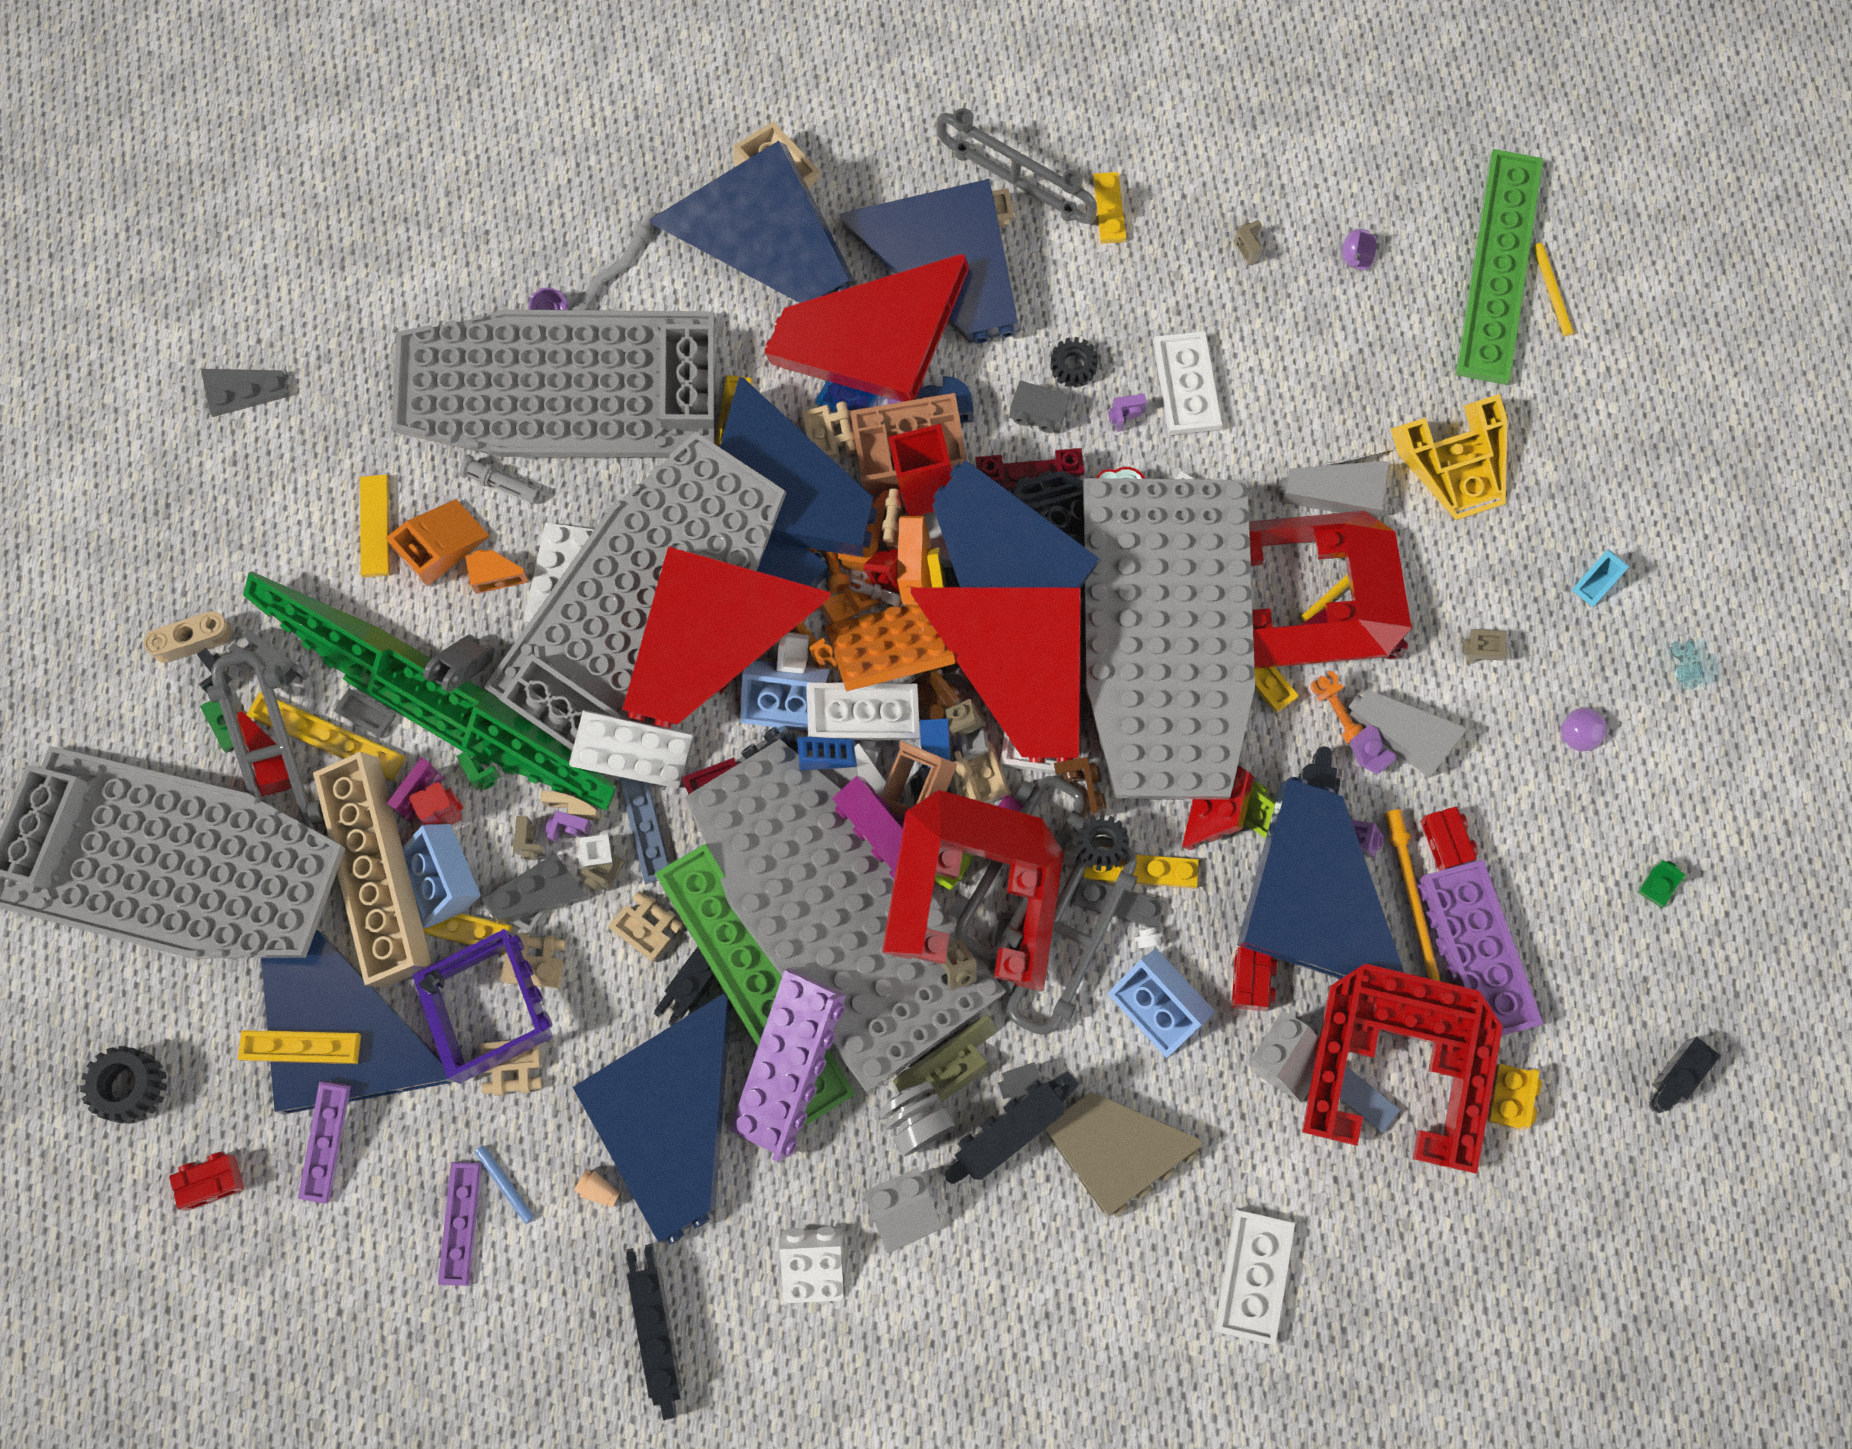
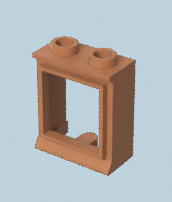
[881,741,957,817]

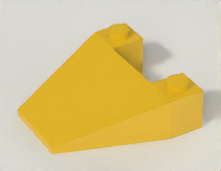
[1390,394,1507,520]

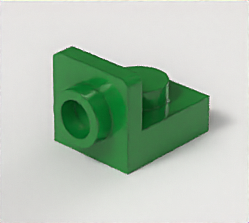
[456,751,501,790]
[1637,860,1687,908]

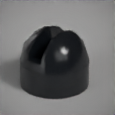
[418,968,445,994]

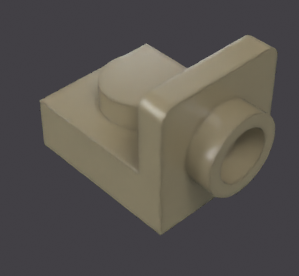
[1234,220,1262,266]
[1462,629,1506,664]
[946,699,986,736]
[513,816,546,860]
[580,853,626,891]
[941,938,977,990]

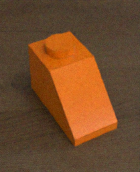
[465,550,529,594]

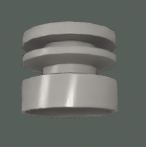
[877,1081,956,1157]

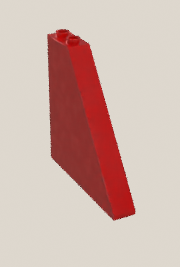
[765,254,969,402]
[622,546,831,729]
[910,587,1081,763]

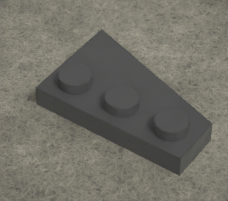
[201,369,290,417]
[482,853,587,924]

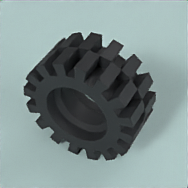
[1050,337,1098,388]
[1077,815,1129,871]

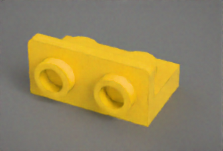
[1488,1064,1542,1130]

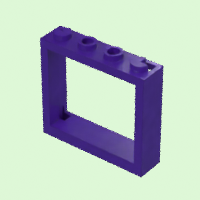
[412,929,553,1084]

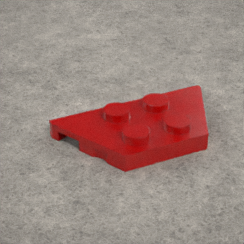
[1182,765,1254,850]

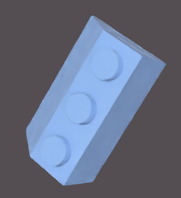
[740,660,830,731]
[403,824,481,928]
[1107,948,1216,1058]

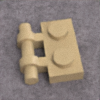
[802,402,857,459]
[882,489,905,550]
[608,891,684,963]
[501,933,566,989]
[480,1041,542,1096]

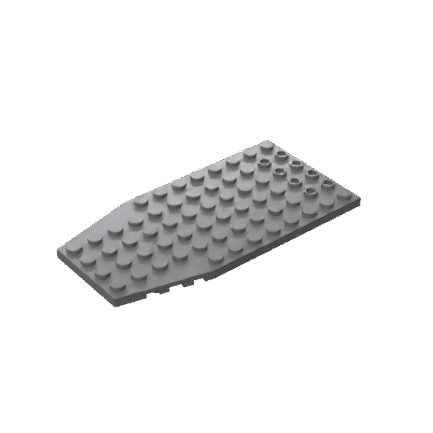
[391,310,714,457]
[484,432,786,781]
[1083,478,1255,799]
[686,739,1006,1093]
[0,746,345,959]

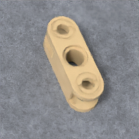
[143,611,233,663]

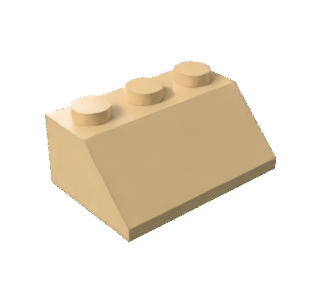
[733,121,820,190]

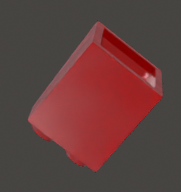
[888,424,953,516]

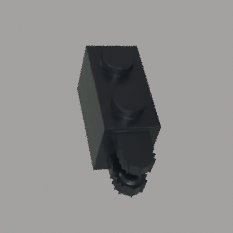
[1648,1036,1721,1114]

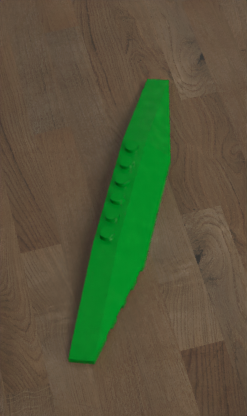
[243,571,617,811]

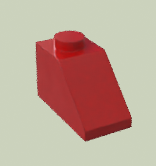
[863,549,900,593]

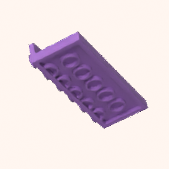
[1417,860,1543,1037]
[730,968,846,1162]

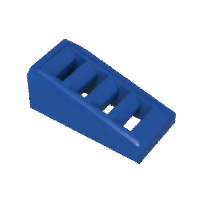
[797,737,856,771]

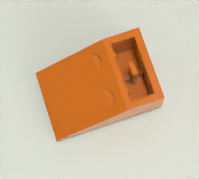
[386,499,490,587]

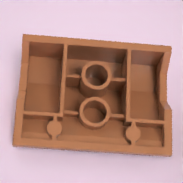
[850,393,968,495]

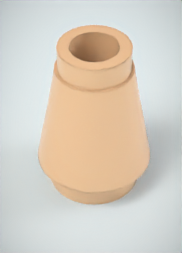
[574,1169,621,1208]

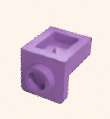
[1108,393,1147,432]
[1350,725,1396,774]
[545,810,592,843]
[1351,820,1383,858]

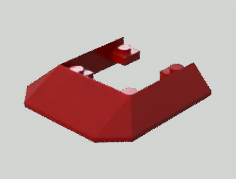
[1249,511,1412,669]
[882,790,1063,992]
[1302,964,1503,1174]

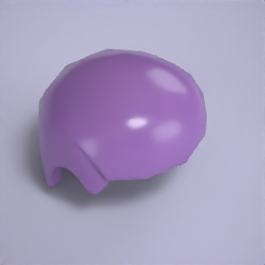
[1342,229,1377,270]
[529,287,568,310]
[1561,707,1607,752]

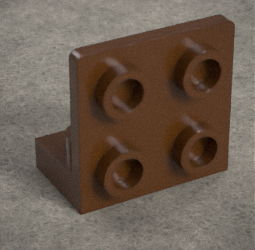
[910,668,961,720]
[1054,757,1107,817]

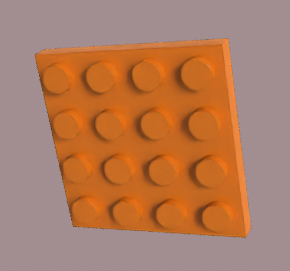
[825,605,955,692]

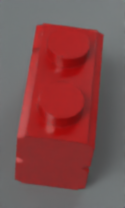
[410,782,464,825]
[1420,806,1478,871]
[1231,947,1277,1012]
[169,1151,245,1211]

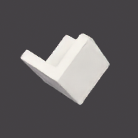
[777,633,809,674]
[578,834,612,869]

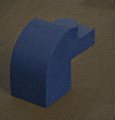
[918,376,974,423]

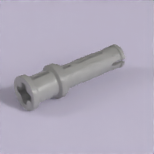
[459,455,541,504]

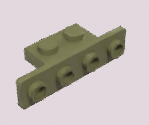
[893,1015,997,1102]

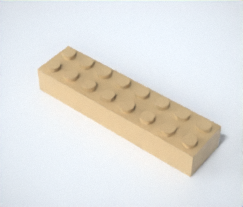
[313,752,432,988]

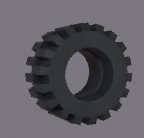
[80,1046,167,1124]

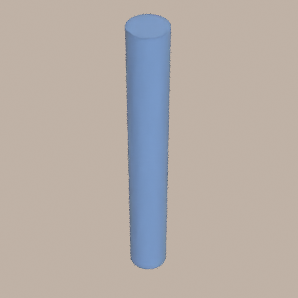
[475,1145,535,1224]

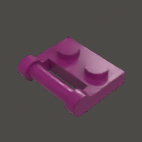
[387,757,445,823]

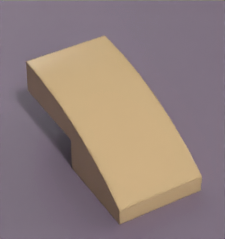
[541,790,601,821]

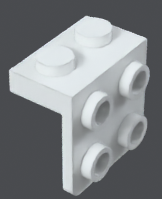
[780,1227,844,1303]

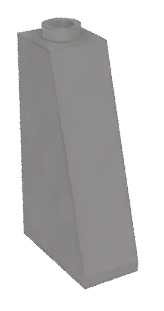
[1278,461,1389,519]
[1348,690,1467,777]

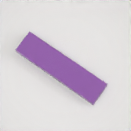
[298,1080,351,1204]
[438,1162,482,1286]

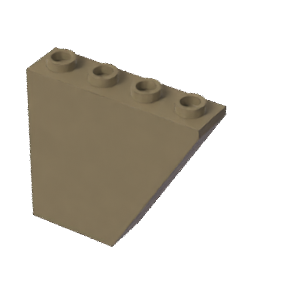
[1043,1092,1203,1218]

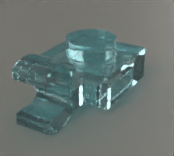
[1670,640,1703,690]

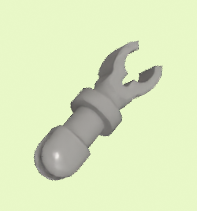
[849,578,901,606]

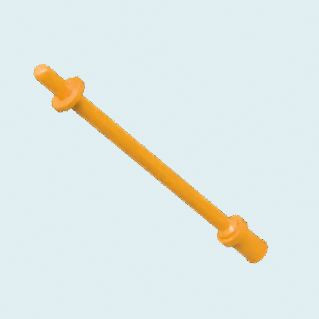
[1384,809,1441,982]

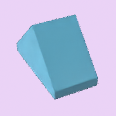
[1572,549,1630,607]

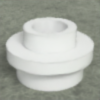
[1134,927,1163,948]

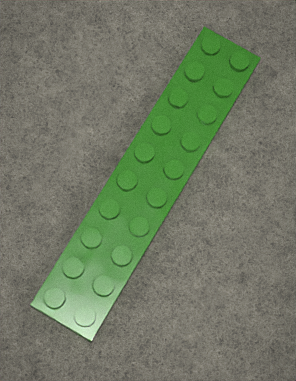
[1455,149,1543,385]
[655,844,855,1126]

